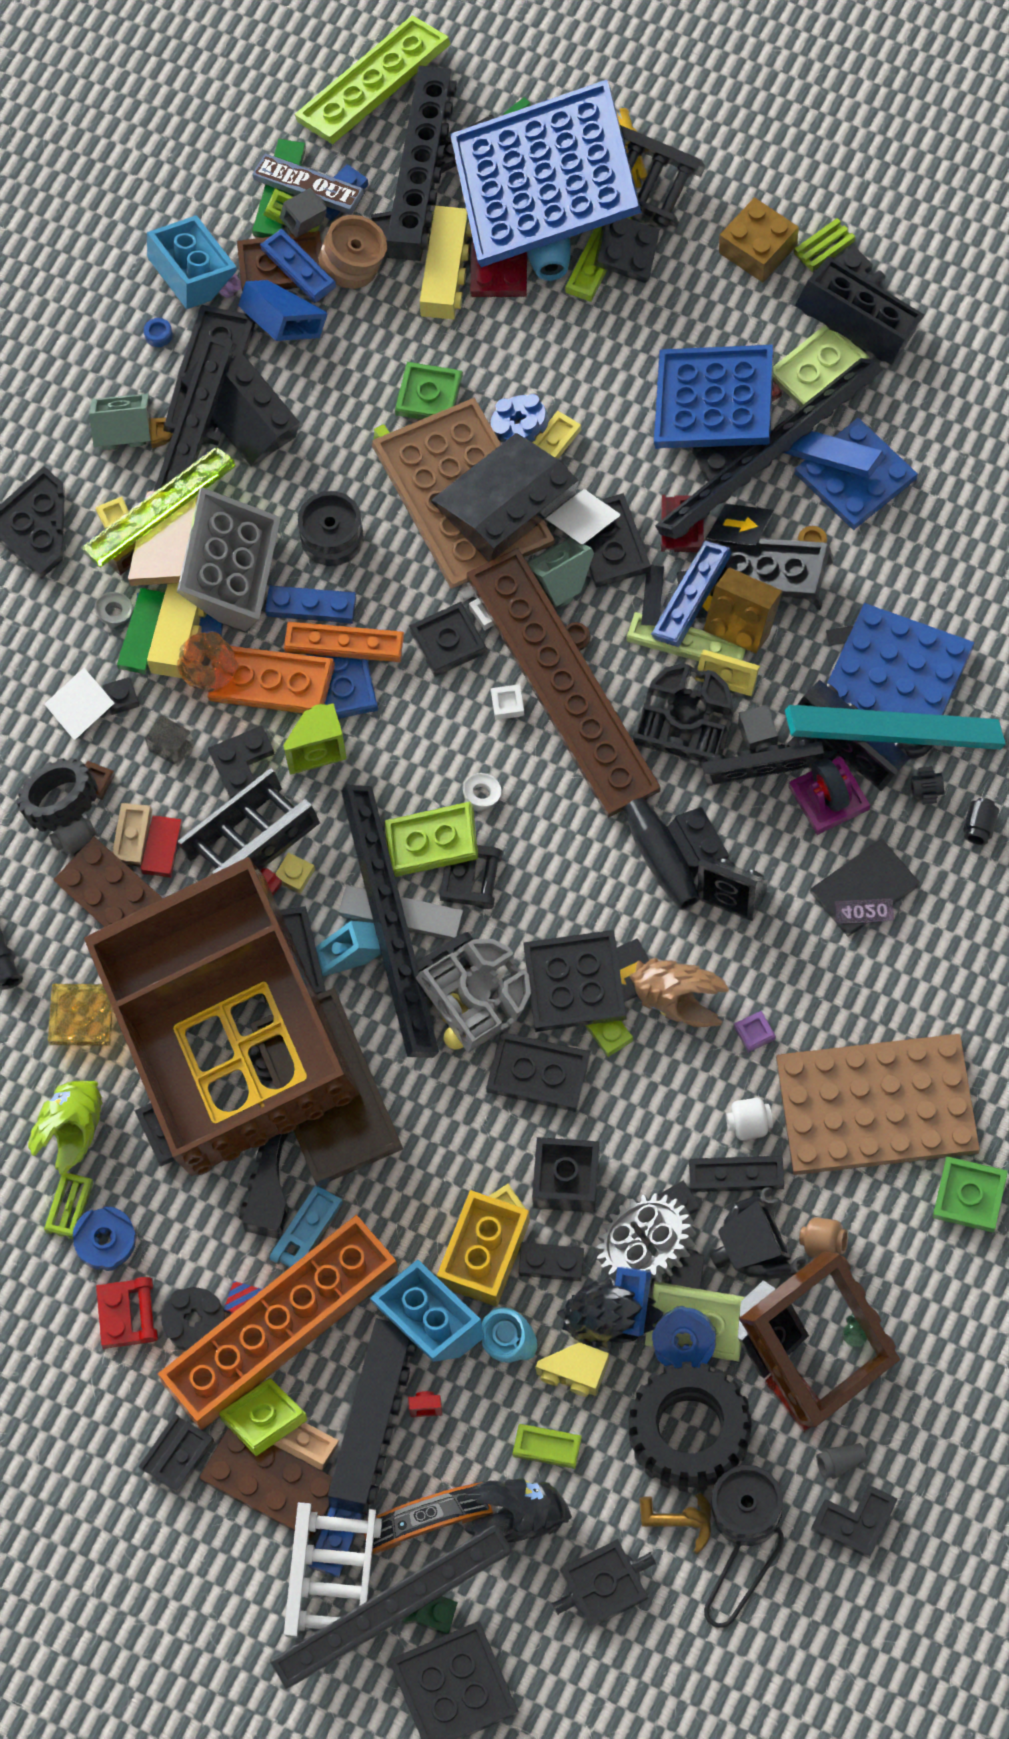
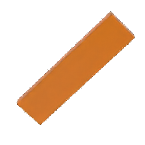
[284,622,404,662]

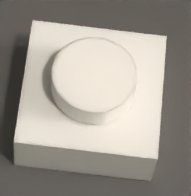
[491,685,524,720]

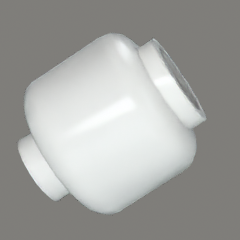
[726,1098,773,1140]

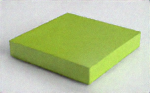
[219,1378,308,1456]

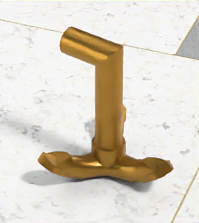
[639,1493,712,1554]

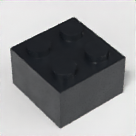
[532,1137,600,1213]

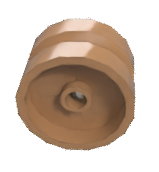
[319,215,387,289]

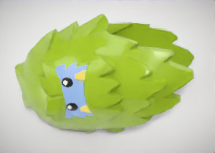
[28,1081,103,1175]

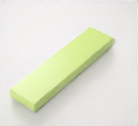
[626,612,746,661]

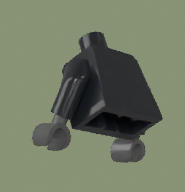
[710,1187,806,1279]

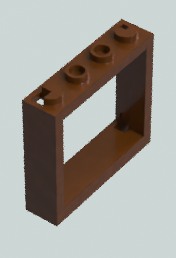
[739,1252,900,1427]

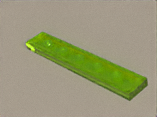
[81,446,236,568]

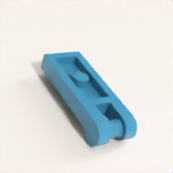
[270,1185,343,1269]

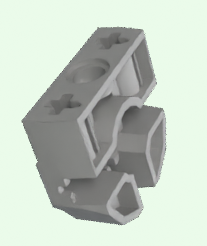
[416,939,531,1053]

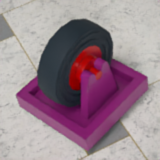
[788,757,870,835]

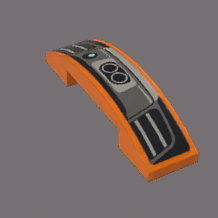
[364,1482,493,1555]

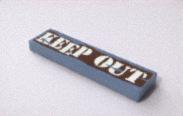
[252,153,364,215]

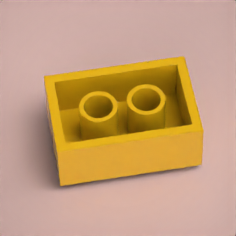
[436,1190,530,1307]

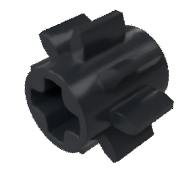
[911,766,944,805]

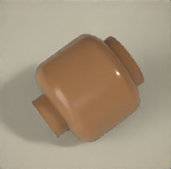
[799,1217,848,1258]

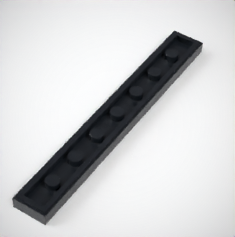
[270,1523,513,1690]

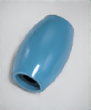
[526,237,571,281]

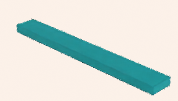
[785,705,1006,750]

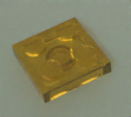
[48,984,113,1046]

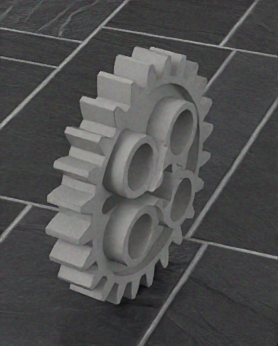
[596,1193,696,1283]

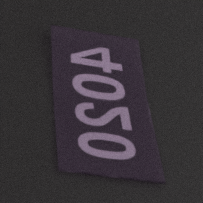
[835,898,894,924]

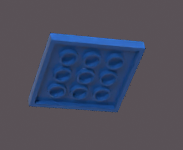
[654,345,774,449]
[827,603,974,715]

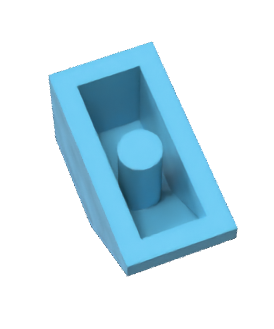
[316,921,381,976]

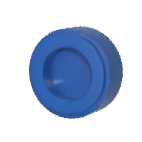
[144,318,173,347]

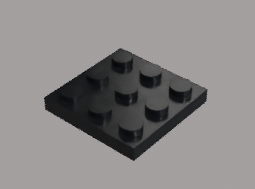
[523,930,627,1032]
[389,1621,518,1739]

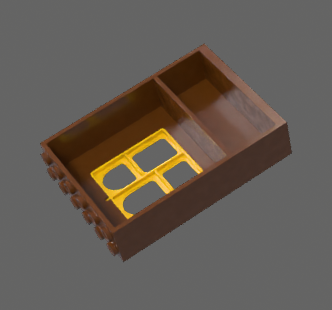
[84,857,360,1176]

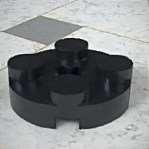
[161,1287,226,1351]

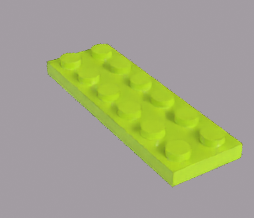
[294,15,451,145]

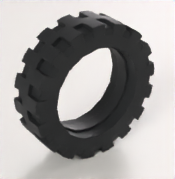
[16,758,98,832]

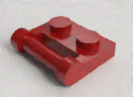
[96,1277,158,1349]

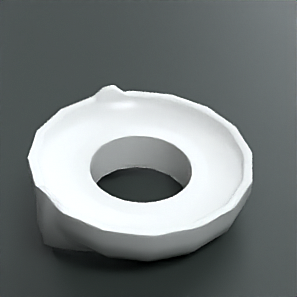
[463,773,501,812]

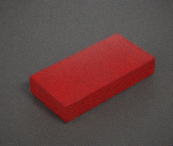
[141,815,183,878]

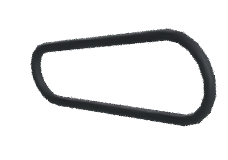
[704,1526,784,1628]

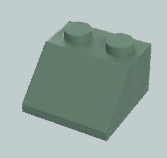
[89,393,151,450]

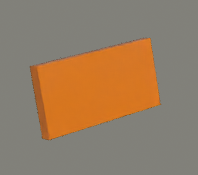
[207,645,335,713]

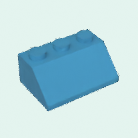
[147,215,237,309]
[370,1260,484,1362]

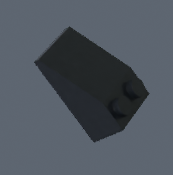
[697,857,768,922]

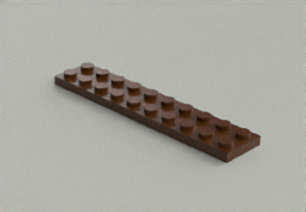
[467,548,661,818]

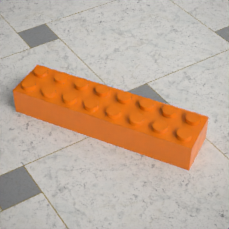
[158,1214,399,1430]

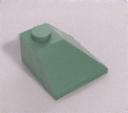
[527,537,594,607]

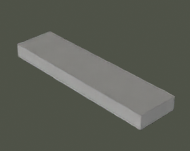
[339,885,464,940]

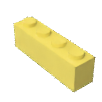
[420,206,472,320]
[147,583,207,679]

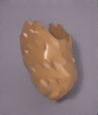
[630,958,729,1027]

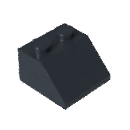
[738,1280,809,1379]

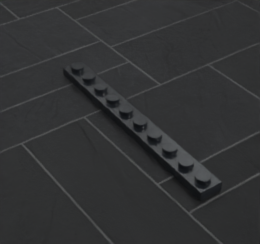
[655,358,883,539]
[341,784,439,1058]

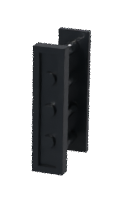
[620,125,706,228]
[178,768,320,874]

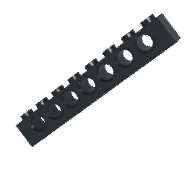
[386,66,457,261]

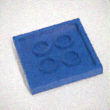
[794,418,918,530]

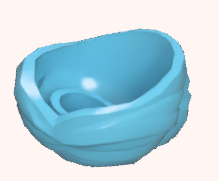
[482,1307,538,1363]

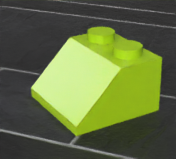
[283,703,347,775]

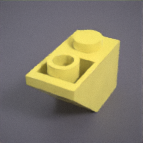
[536,1343,609,1397]

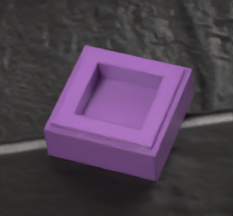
[734,1011,776,1053]

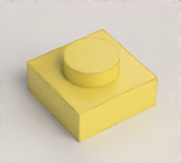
[275,852,315,894]

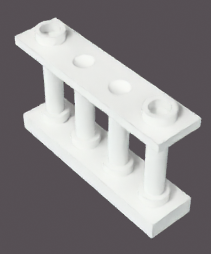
[284,1502,382,1638]

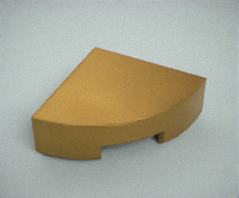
[150,418,173,448]

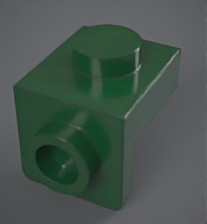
[402,1596,458,1634]

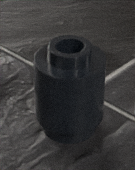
[963,798,999,845]

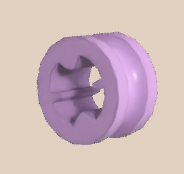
[219,274,241,298]

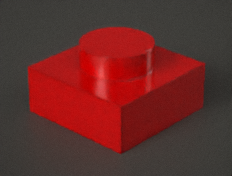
[408,1391,443,1417]

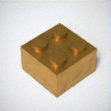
[719,197,799,283]
[703,568,783,654]

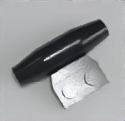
[624,798,729,910]

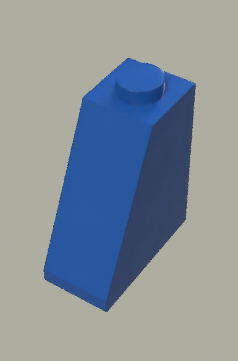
[238,280,328,341]

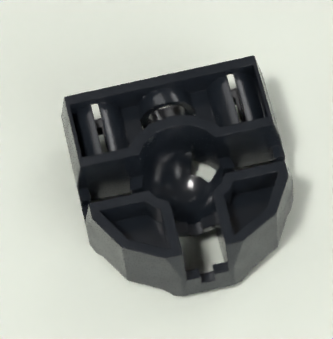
[633,663,734,763]

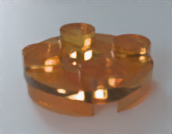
[177,631,238,692]

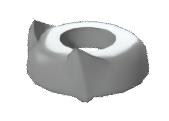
[95,592,133,629]

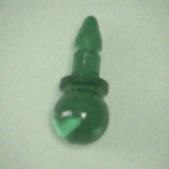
[843,1297,867,1347]

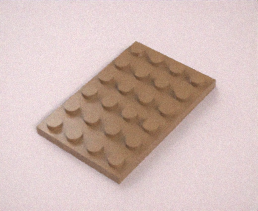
[372,397,555,589]
[776,1034,980,1175]

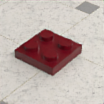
[470,243,527,297]

